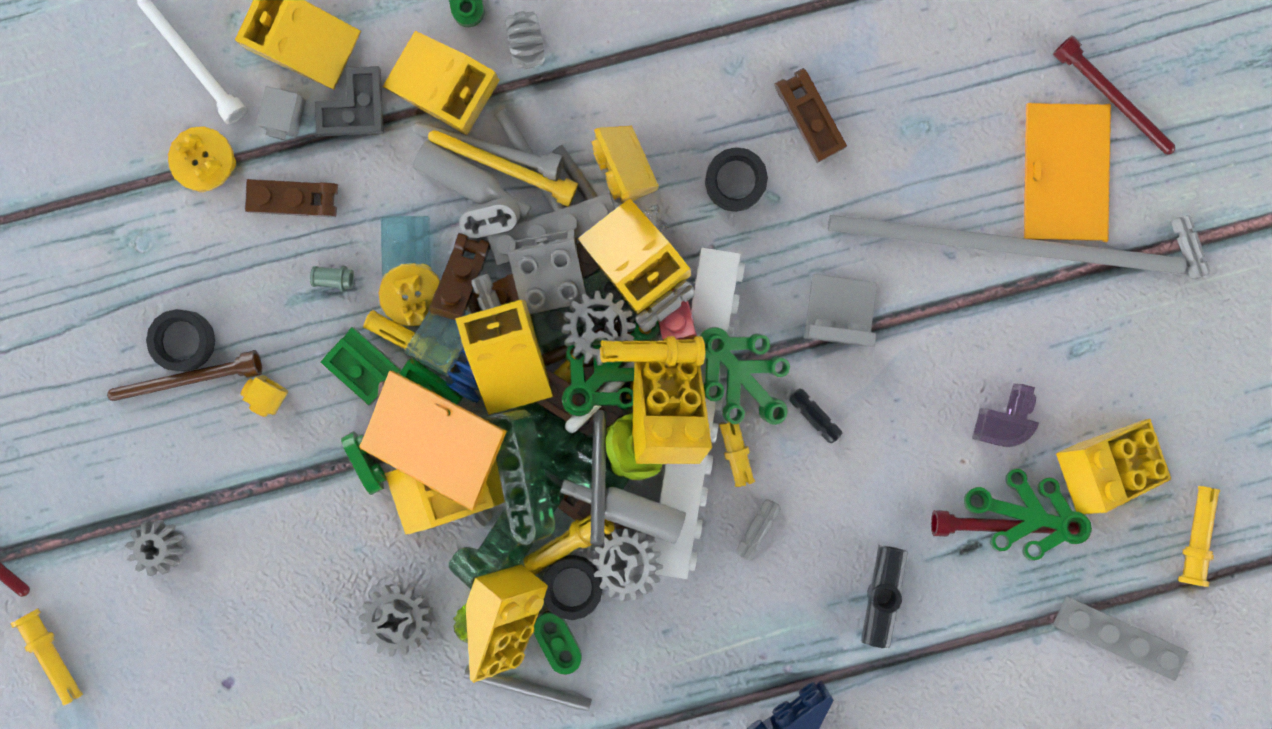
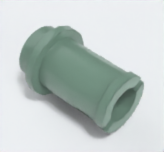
[310,266,354,292]

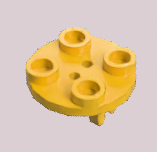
[168,126,236,192]
[378,263,440,326]

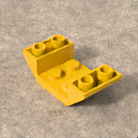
[385,431,529,535]

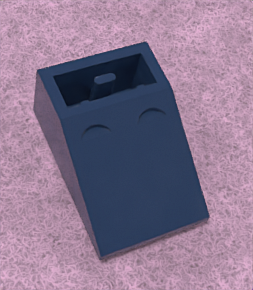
[747,680,834,729]

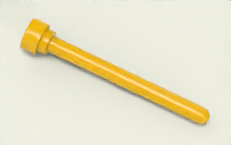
[428,130,579,207]

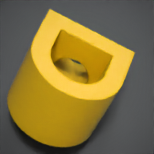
[240,375,288,417]

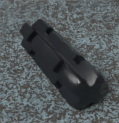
[789,388,843,444]

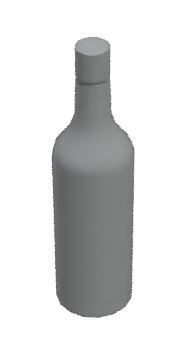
[413,140,531,218]
[560,480,686,544]

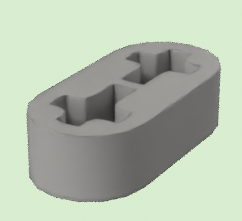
[459,198,521,238]

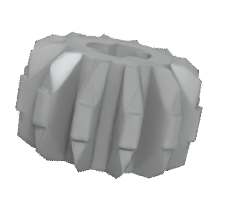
[505,11,545,69]
[125,520,186,576]

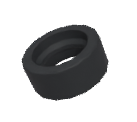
[705,147,768,212]
[146,309,216,371]
[542,555,603,620]

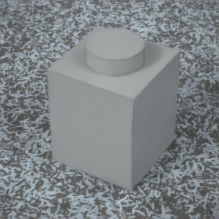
[257,86,306,140]

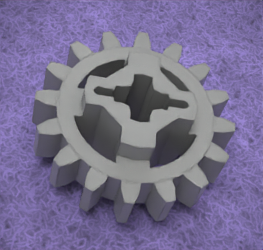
[561,291,636,365]
[592,528,663,601]
[359,583,432,657]

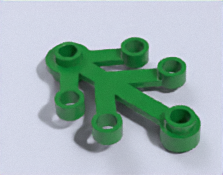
[562,320,660,417]
[700,327,790,425]
[964,469,1092,561]

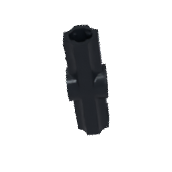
[861,545,908,648]

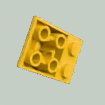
[235,0,361,90]
[382,31,500,135]
[591,125,659,204]
[577,198,691,315]
[455,300,553,415]
[632,361,712,464]
[1056,419,1171,514]
[466,564,548,683]

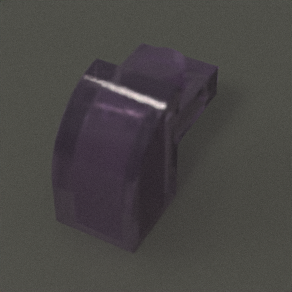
[972,383,1039,447]

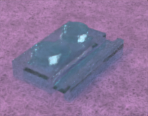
[381,216,431,277]
[405,311,471,377]

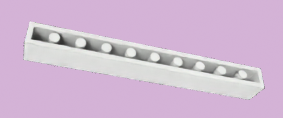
[652,248,745,579]

